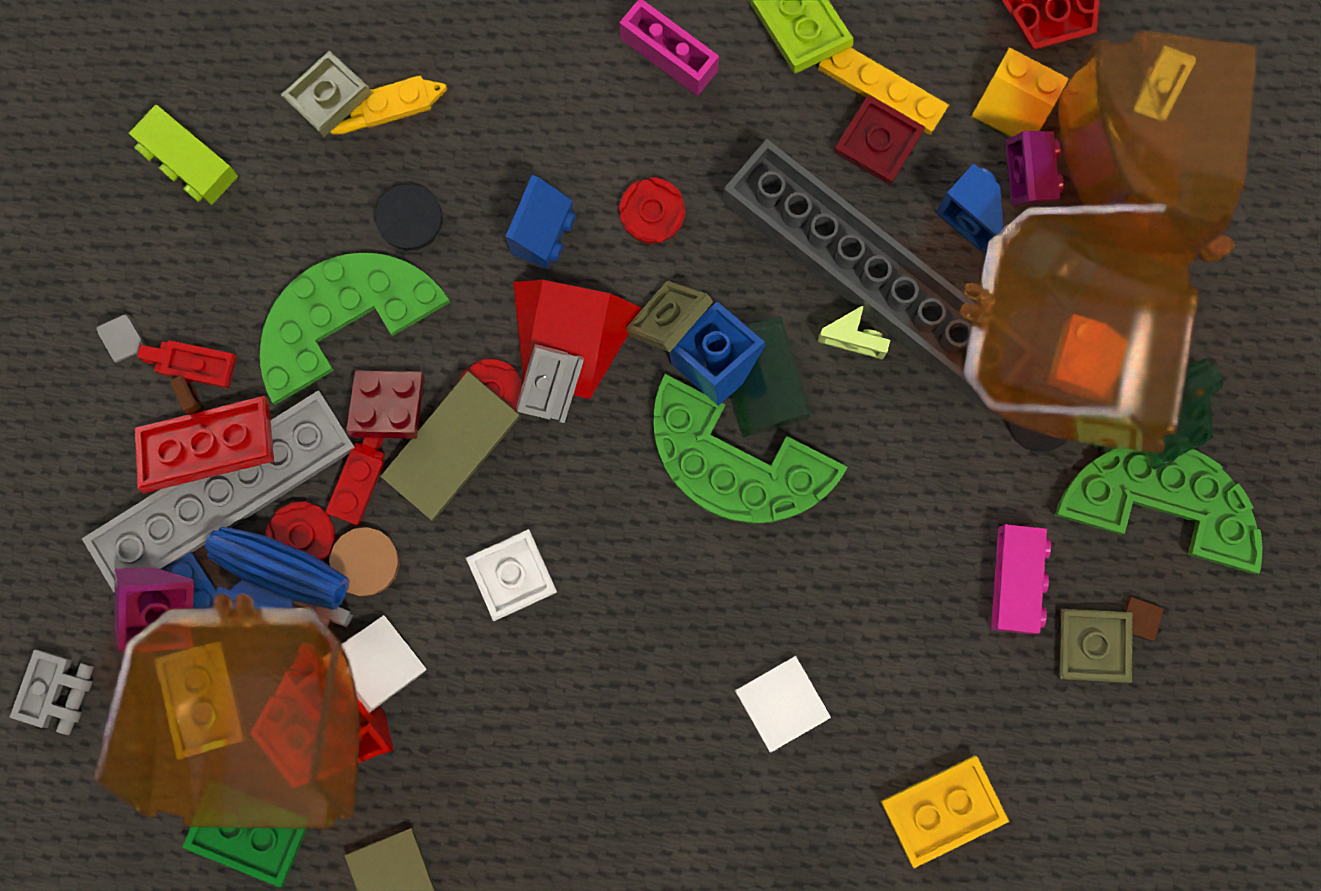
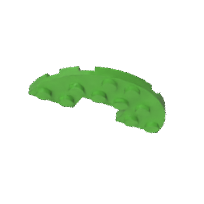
[260,253,450,405]
[654,374,848,524]
[1054,441,1262,575]

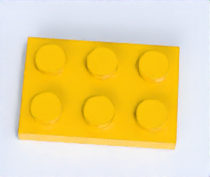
[880,756,1009,868]

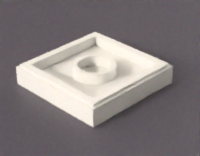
[466,529,557,621]
[326,615,426,713]
[735,656,831,753]

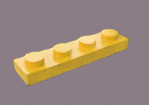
[818,47,949,135]

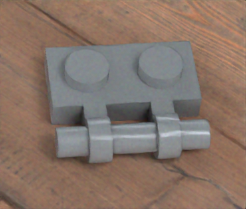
[9,650,94,735]

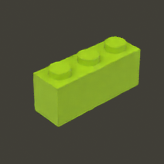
[129,104,238,205]

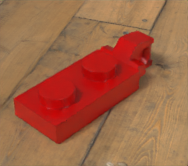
[137,340,238,389]
[325,437,385,526]

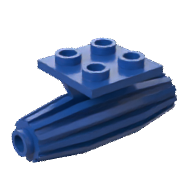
[205,527,349,629]

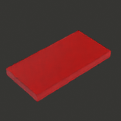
[135,396,274,494]

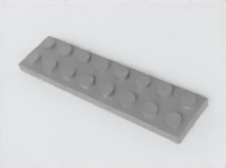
[82,390,355,592]

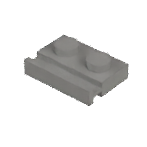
[516,344,584,423]

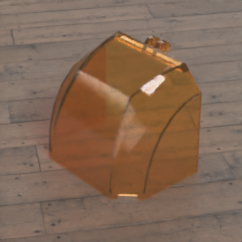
[1058,31,1257,268]
[960,204,1199,453]
[94,594,359,828]

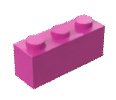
[619,0,719,96]
[991,524,1051,635]

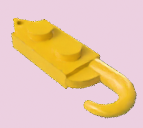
[329,75,447,134]

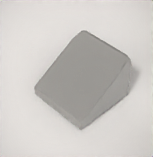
[96,314,146,363]

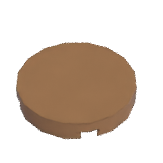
[329,527,400,597]

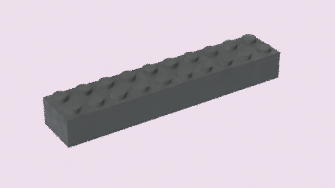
[722,139,1035,409]

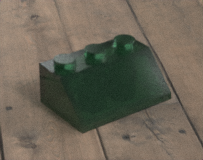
[730,316,811,438]

